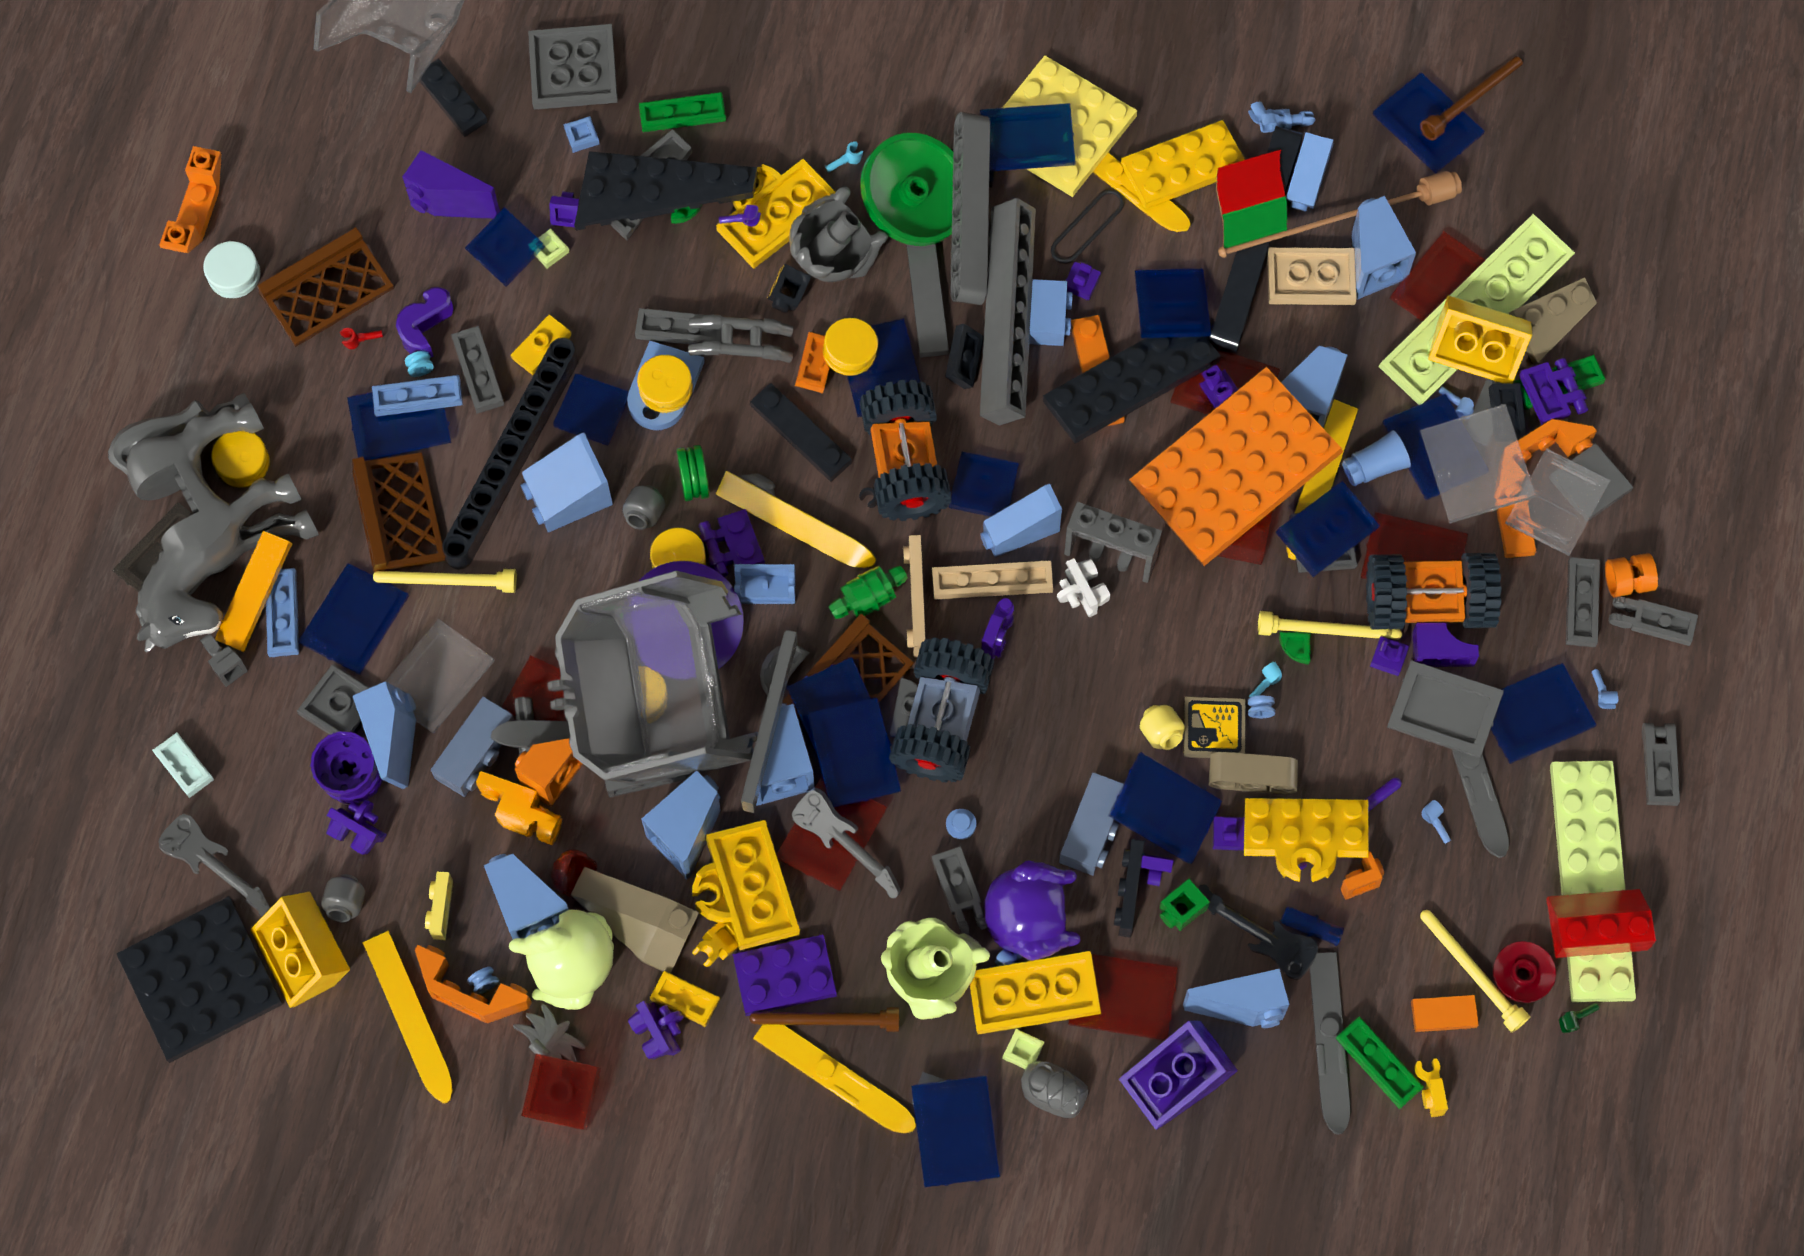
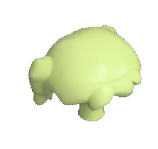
[509,910,614,1010]
[881,918,990,1020]

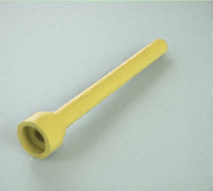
[373,569,517,593]
[1258,611,1402,640]
[1420,910,1531,1033]

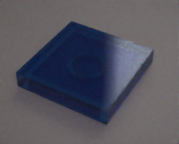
[465,207,546,287]
[553,373,629,446]
[949,451,1019,517]

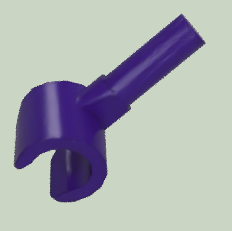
[719,205,761,227]

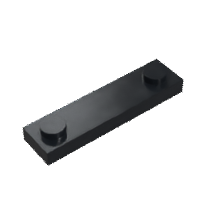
[750,383,852,482]

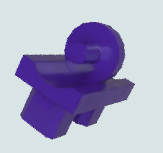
[1199,365,1239,409]
[326,800,387,855]
[628,1001,683,1059]

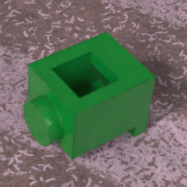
[1160,879,1210,931]

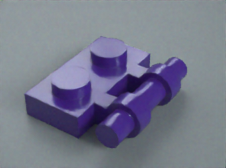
[1519,358,1588,425]
[698,509,765,577]
[981,598,1014,660]

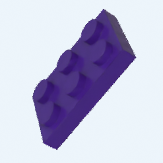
[733,935,837,1016]

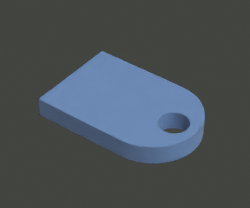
[627,341,704,430]

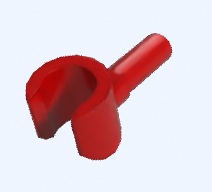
[340,328,383,349]

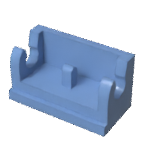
[734,564,796,604]

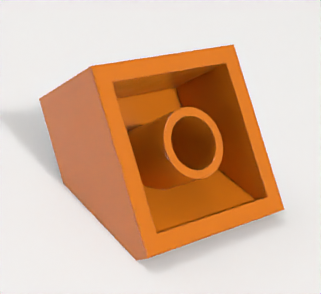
[515,738,583,807]

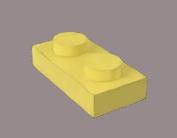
[425,872,453,940]

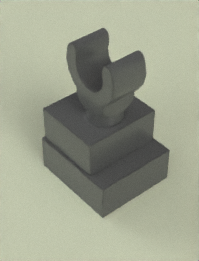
[200,634,248,687]

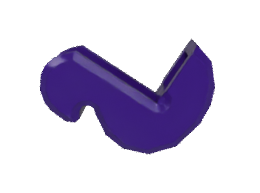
[396,287,453,358]

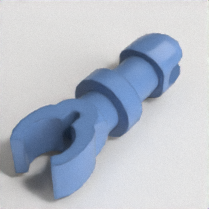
[1259,111,1315,133]

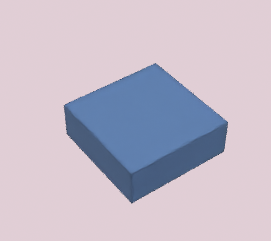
[563,116,599,153]

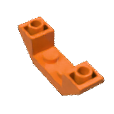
[159,146,222,253]
[1494,419,1597,501]
[415,945,532,1023]

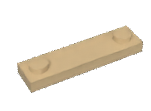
[903,535,925,657]
[932,561,1053,600]

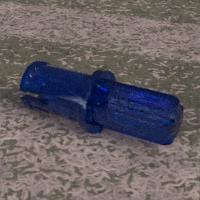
[1281,907,1344,946]

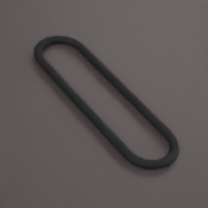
[1051,190,1125,263]

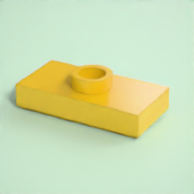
[511,315,571,375]
[650,971,720,1027]

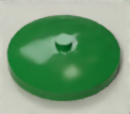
[860,133,953,246]

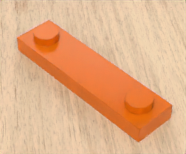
[1071,315,1125,426]

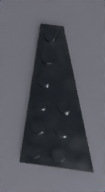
[574,151,758,231]

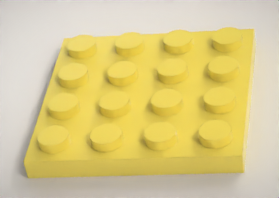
[990,56,1137,197]

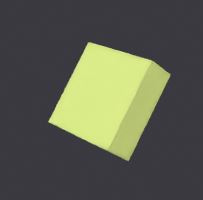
[528,228,569,269]
[1003,1029,1044,1069]

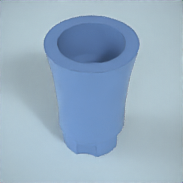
[1342,430,1411,486]

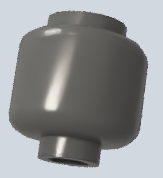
[622,485,665,530]
[321,874,365,922]

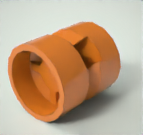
[1605,553,1658,598]

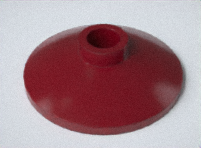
[1493,941,1556,1003]

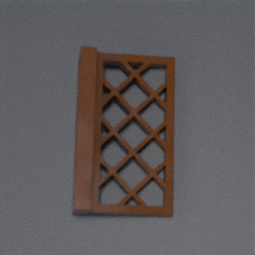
[257,227,394,347]
[352,452,445,573]
[782,614,914,752]

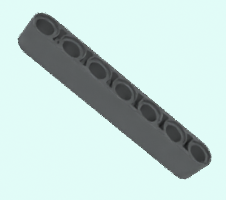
[951,112,990,305]

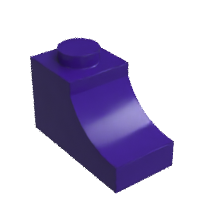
[1412,622,1479,667]

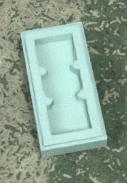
[152,732,214,798]

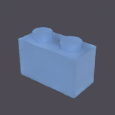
[1029,279,1072,346]

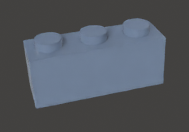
[431,697,515,797]
[1059,773,1130,876]

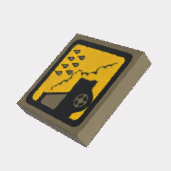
[1184,697,1245,758]

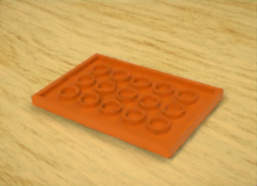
[1129,367,1343,566]

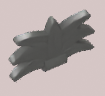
[513,1004,586,1077]

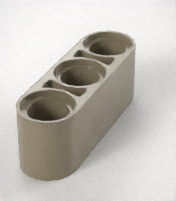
[1209,752,1298,794]

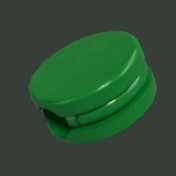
[676,445,709,502]

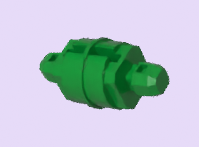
[828,566,908,619]

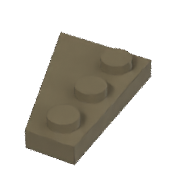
[1509,277,1597,365]

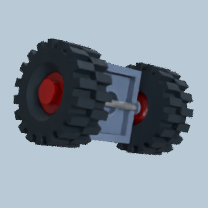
[889,638,994,782]

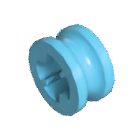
[404,351,434,377]

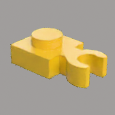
[692,922,739,967]

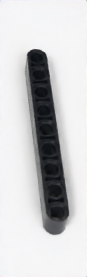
[1209,126,1303,354]
[442,338,578,570]

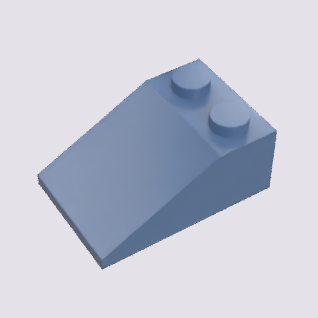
[353,681,416,789]
[1183,969,1289,1028]

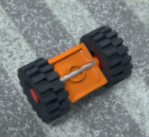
[860,380,952,521]
[1366,553,1501,630]

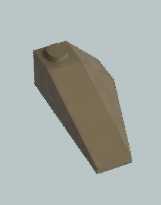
[571,867,699,974]

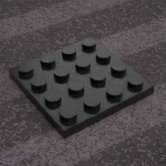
[116,896,283,1063]

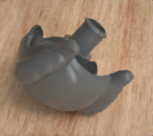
[789,186,888,282]

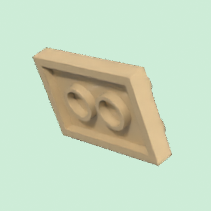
[1267,247,1356,305]

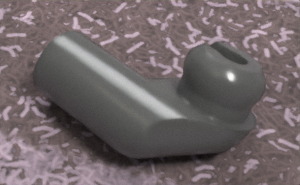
[738,473,776,496]

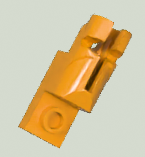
[476,771,562,845]

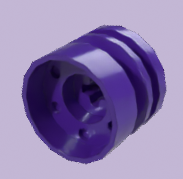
[310,731,383,804]

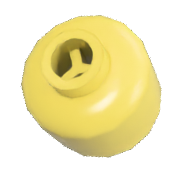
[1140,705,1185,750]

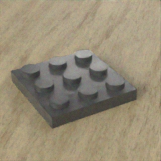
[528,24,618,110]

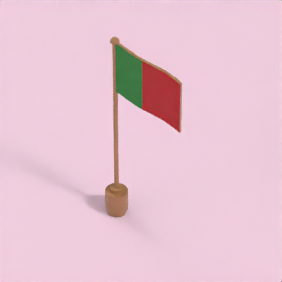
[1216,149,1462,258]

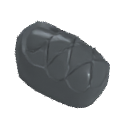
[1021,1061,1088,1118]

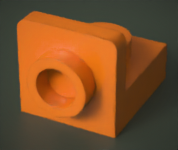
[1341,851,1384,900]

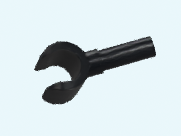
[859,487,877,508]

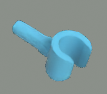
[825,142,863,173]
[1249,662,1282,698]

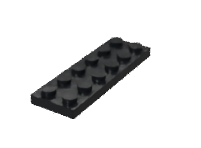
[1043,315,1221,444]

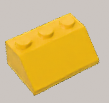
[1428,295,1532,383]
[250,892,350,1008]

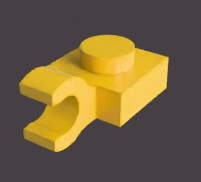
[1415,1059,1448,1117]

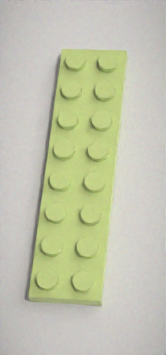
[1378,214,1575,406]
[1550,761,1636,1002]

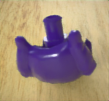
[985,860,1080,961]

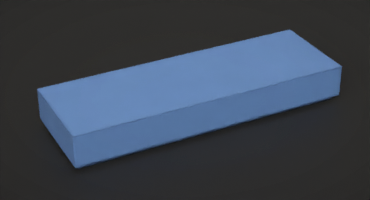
[372,375,463,417]
[266,568,299,657]

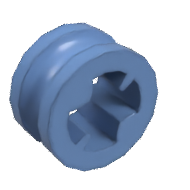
[1248,695,1275,719]
[467,967,499,995]

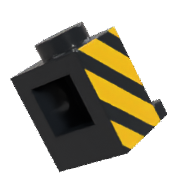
[767,264,811,313]

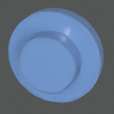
[946,809,976,839]

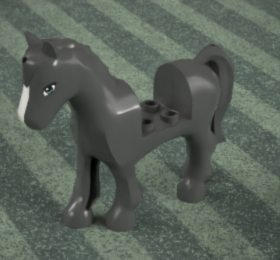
[108,393,319,653]

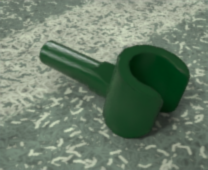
[1559,1003,1599,1033]

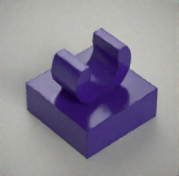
[549,191,579,227]
[1066,262,1101,300]
[1370,636,1409,676]
[1213,816,1245,851]
[1141,854,1173,886]

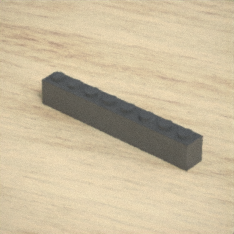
[980,198,1036,426]

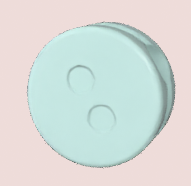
[203,241,260,298]

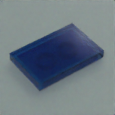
[1276,481,1380,578]

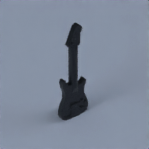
[1198,884,1318,980]

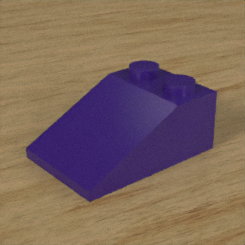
[402,150,501,219]
[1119,1021,1238,1130]

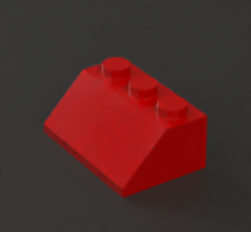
[1546,889,1656,958]

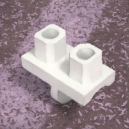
[1057,558,1110,617]

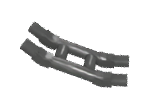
[688,314,793,363]

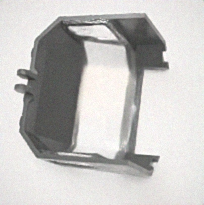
[547,571,758,784]

